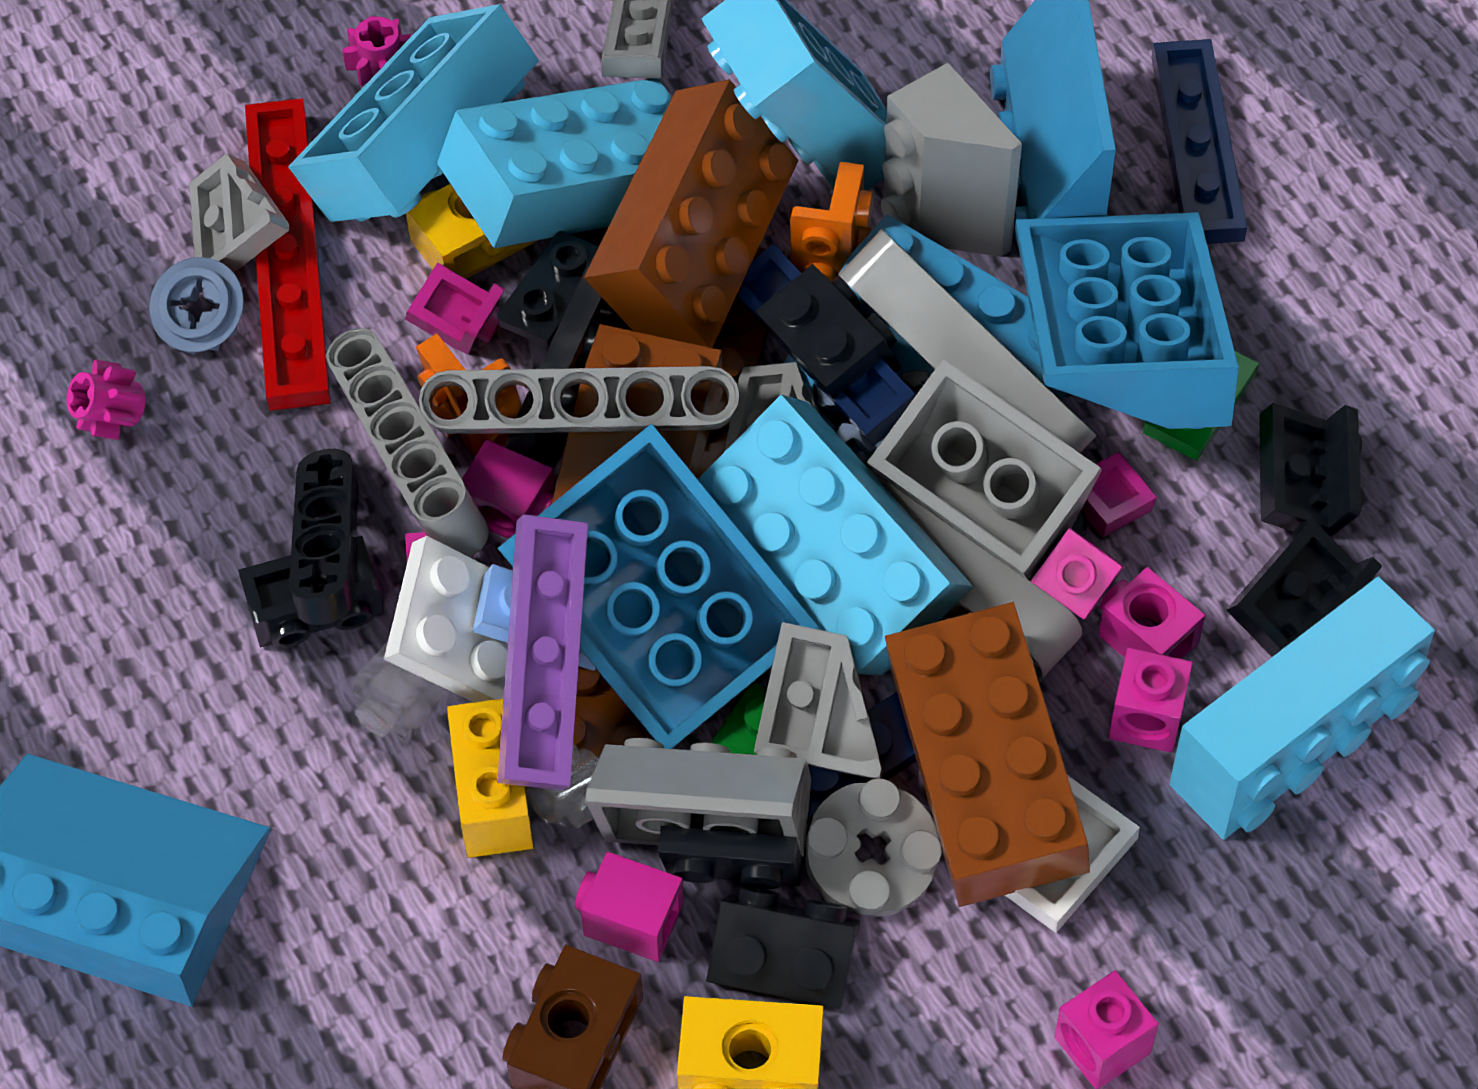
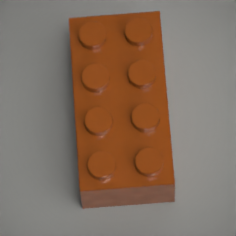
[584,79,799,348]
[884,601,1090,907]

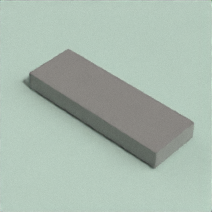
[602,0,674,79]

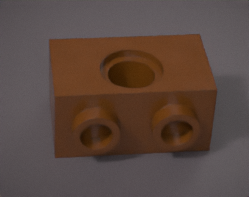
[502,944,643,1089]

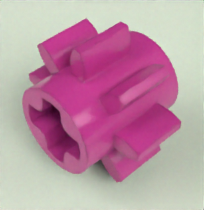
[342,16,413,87]
[67,359,146,440]

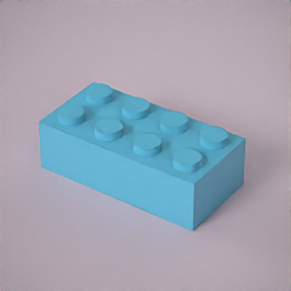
[701,0,887,190]
[288,4,539,222]
[437,78,672,248]
[698,395,974,676]
[1169,576,1435,840]

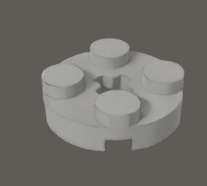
[805,779,942,917]

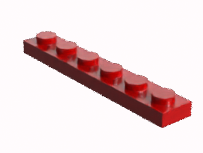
[245,98,331,411]

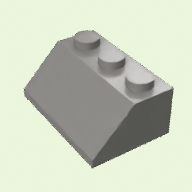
[881,63,1022,257]
[867,358,1102,582]
[585,738,812,856]

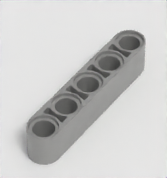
[838,229,1097,453]
[326,328,489,557]
[419,366,739,434]
[869,469,1083,682]

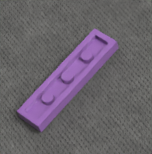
[497,514,588,790]

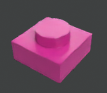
[1082,452,1157,538]

